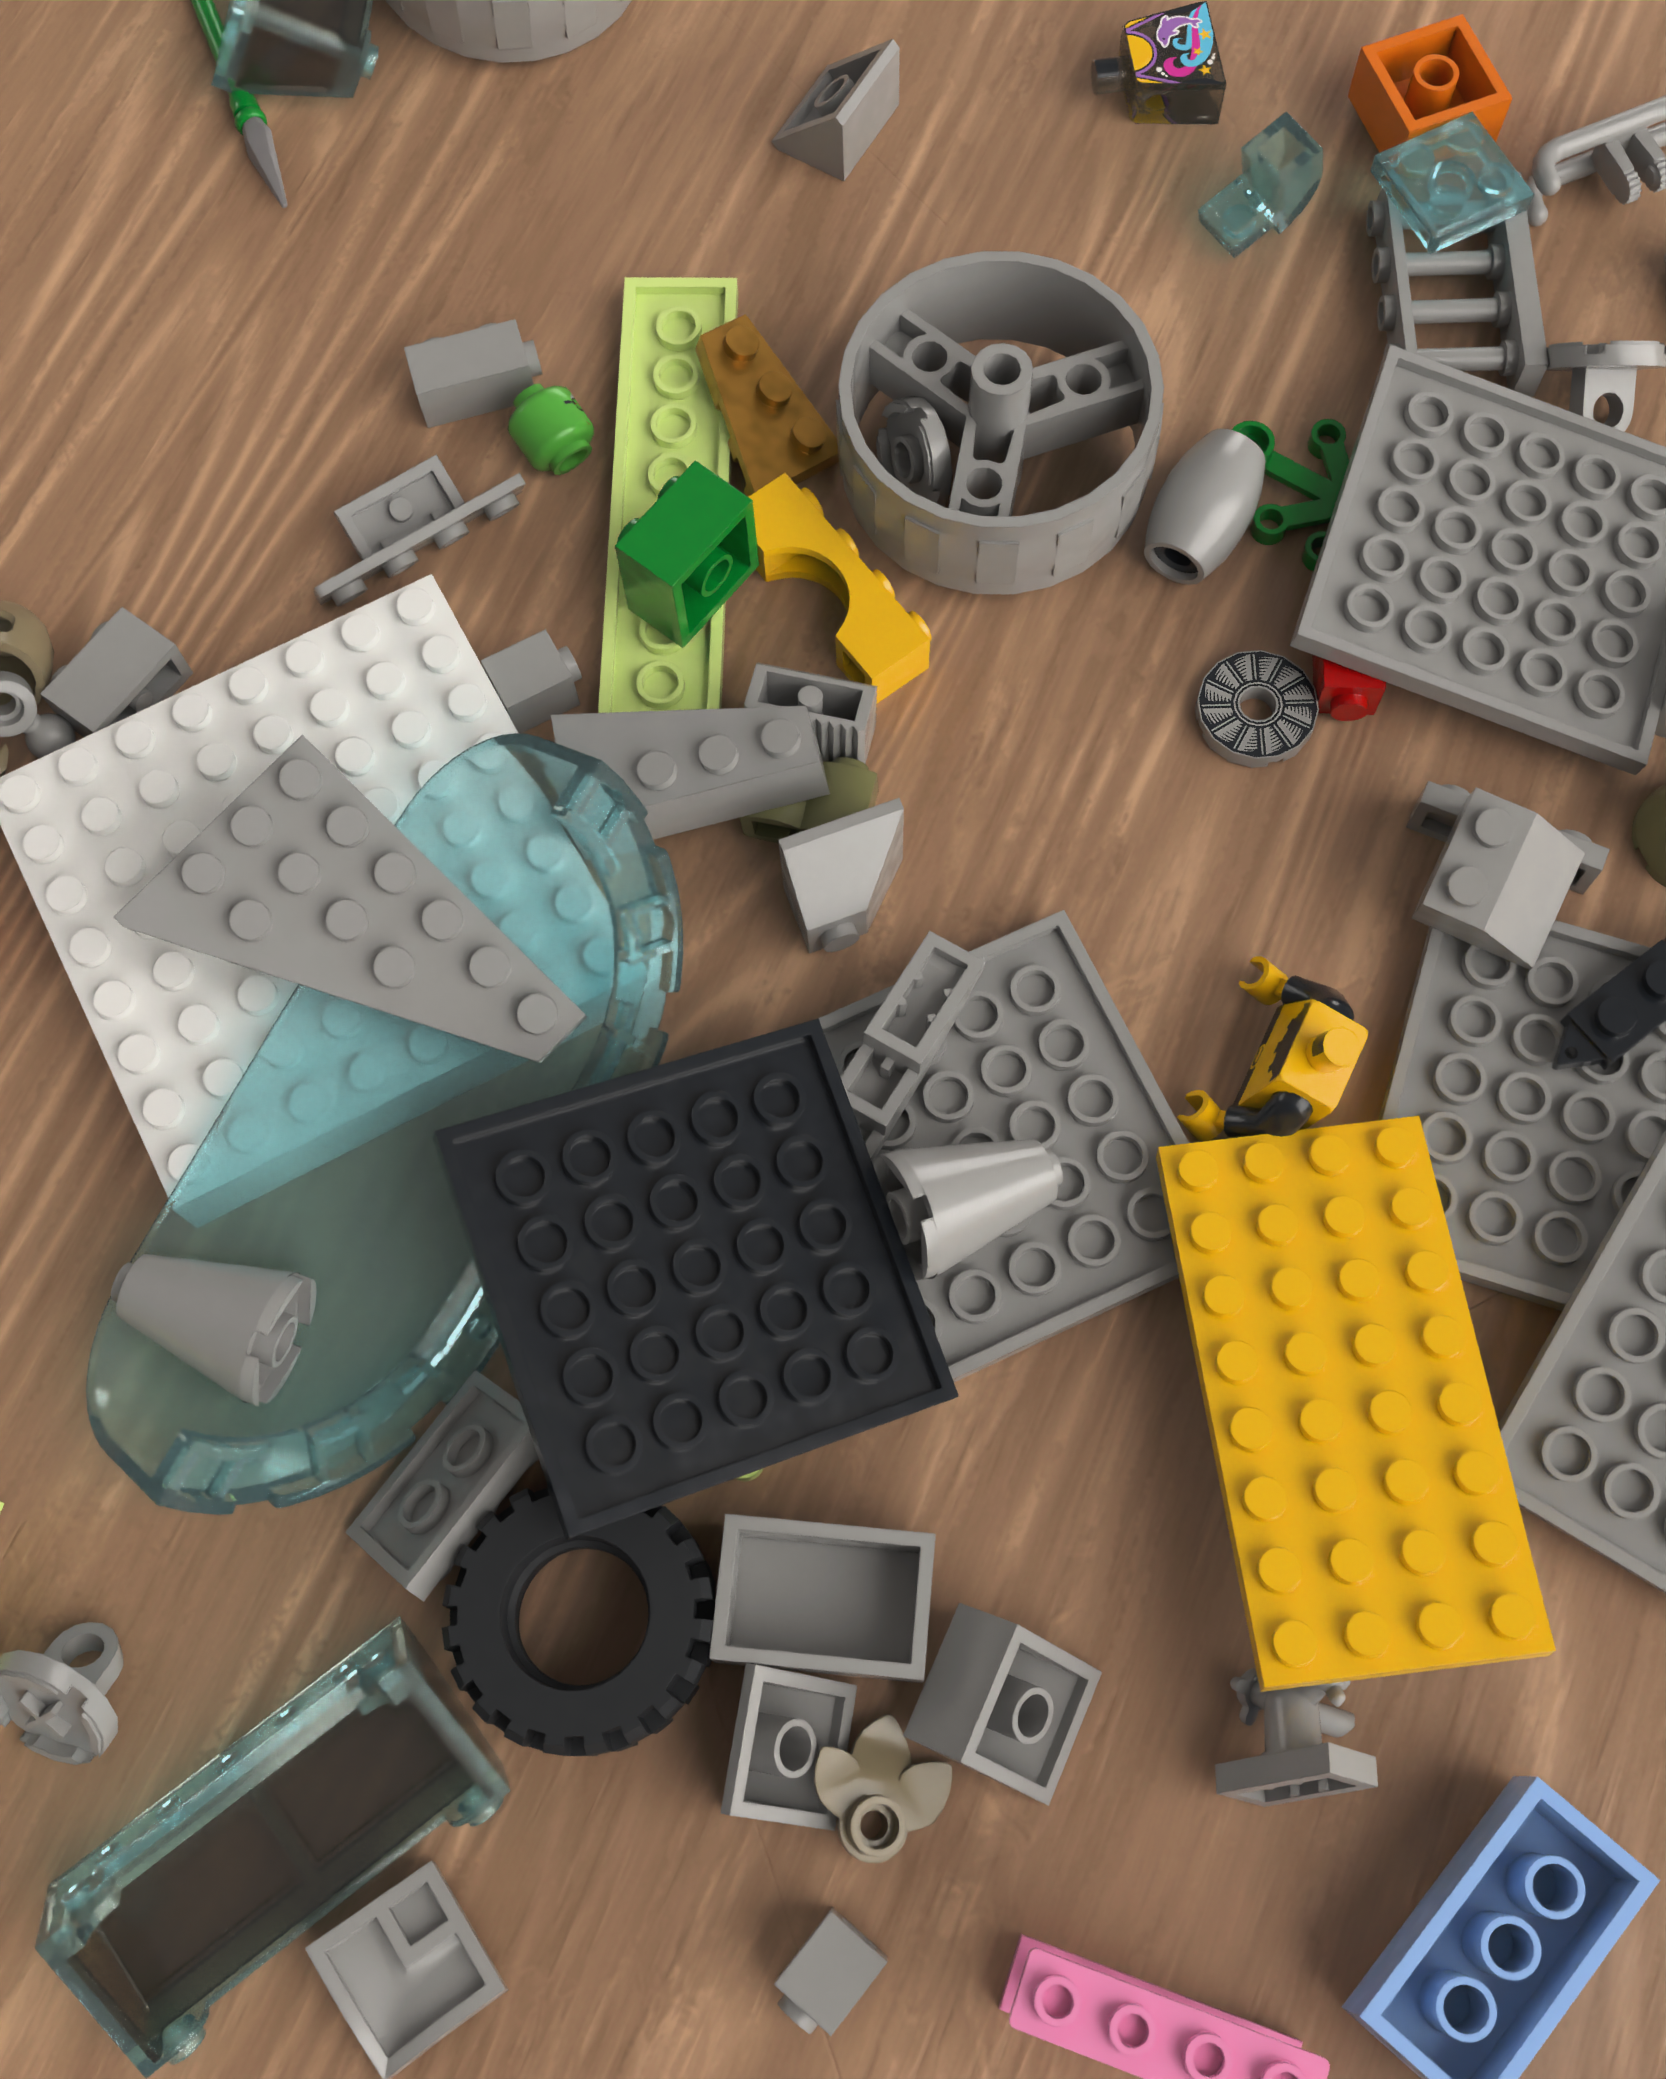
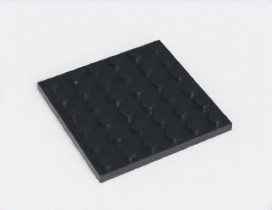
[433,1018,959,1540]

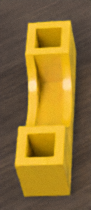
[749,473,932,703]

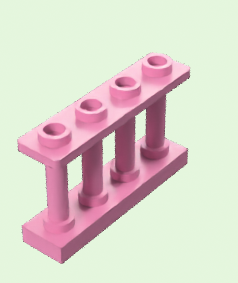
[998,1933,1330,2079]

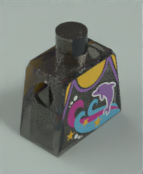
[1091,1,1226,125]

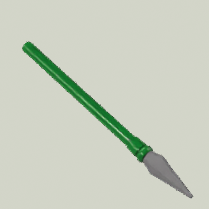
[190,0,288,208]

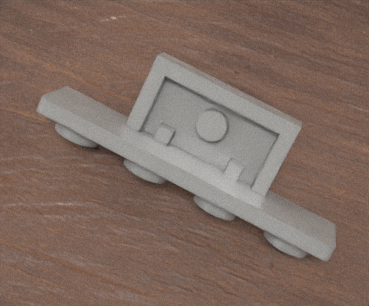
[314,454,526,607]

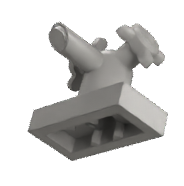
[1215,1668,1378,1807]

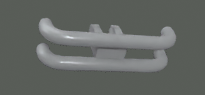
[1523,95,1666,226]

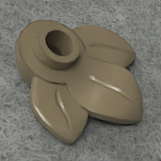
[813,1714,952,1863]

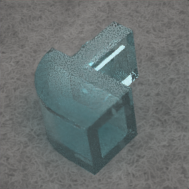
[1198,111,1323,258]

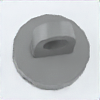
[1546,341,1666,432]
[0,1622,123,1765]

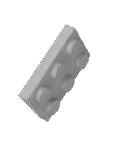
[345,1370,538,1602]

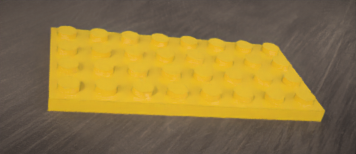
[1156,1116,1556,1692]

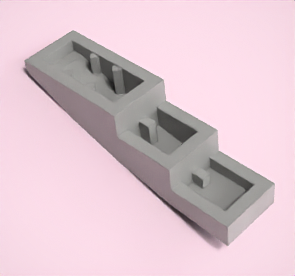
[841,931,986,1161]

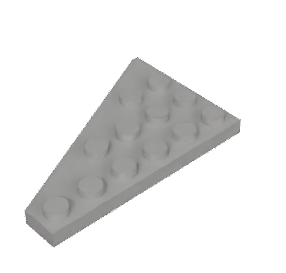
[114,735,587,1064]

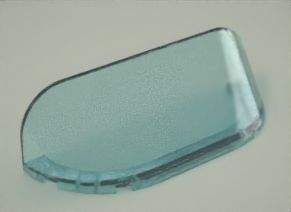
[86,733,683,1515]

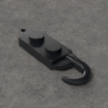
[1552,938,1666,1070]

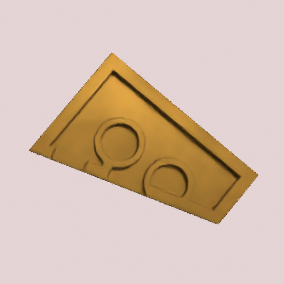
[695,314,839,497]

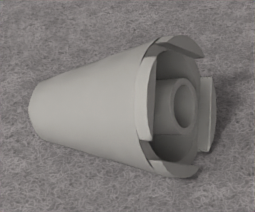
[872,1139,1063,1282]
[111,1254,317,1406]

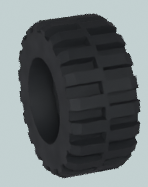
[442,1485,716,1756]

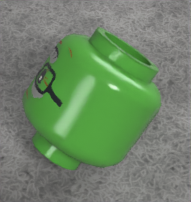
[508,384,594,475]

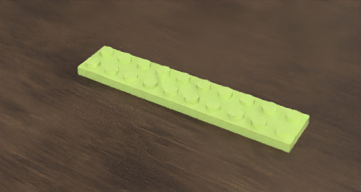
[598,277,738,713]

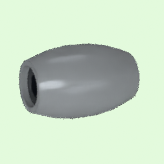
[1144,429,1266,585]

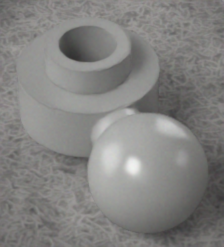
[0,671,76,758]

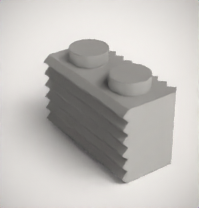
[744,662,878,764]

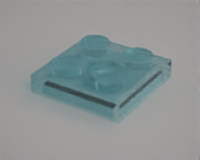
[1370,112,1534,254]

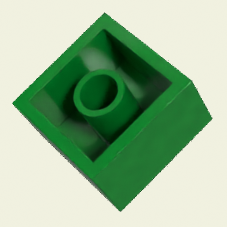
[615,460,759,648]

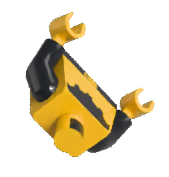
[1177,956,1368,1141]

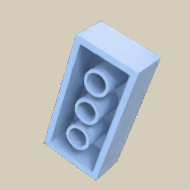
[1342,1776,1660,2079]

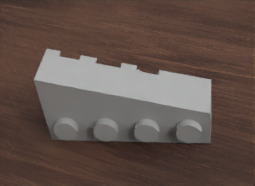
[550,706,830,856]

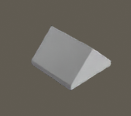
[771,39,900,181]
[720,1663,857,1831]

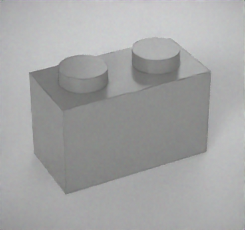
[40,607,193,737]

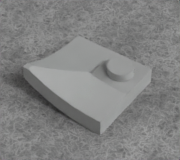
[305,1860,508,2079]

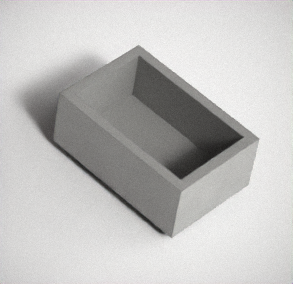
[709,1514,936,1683]

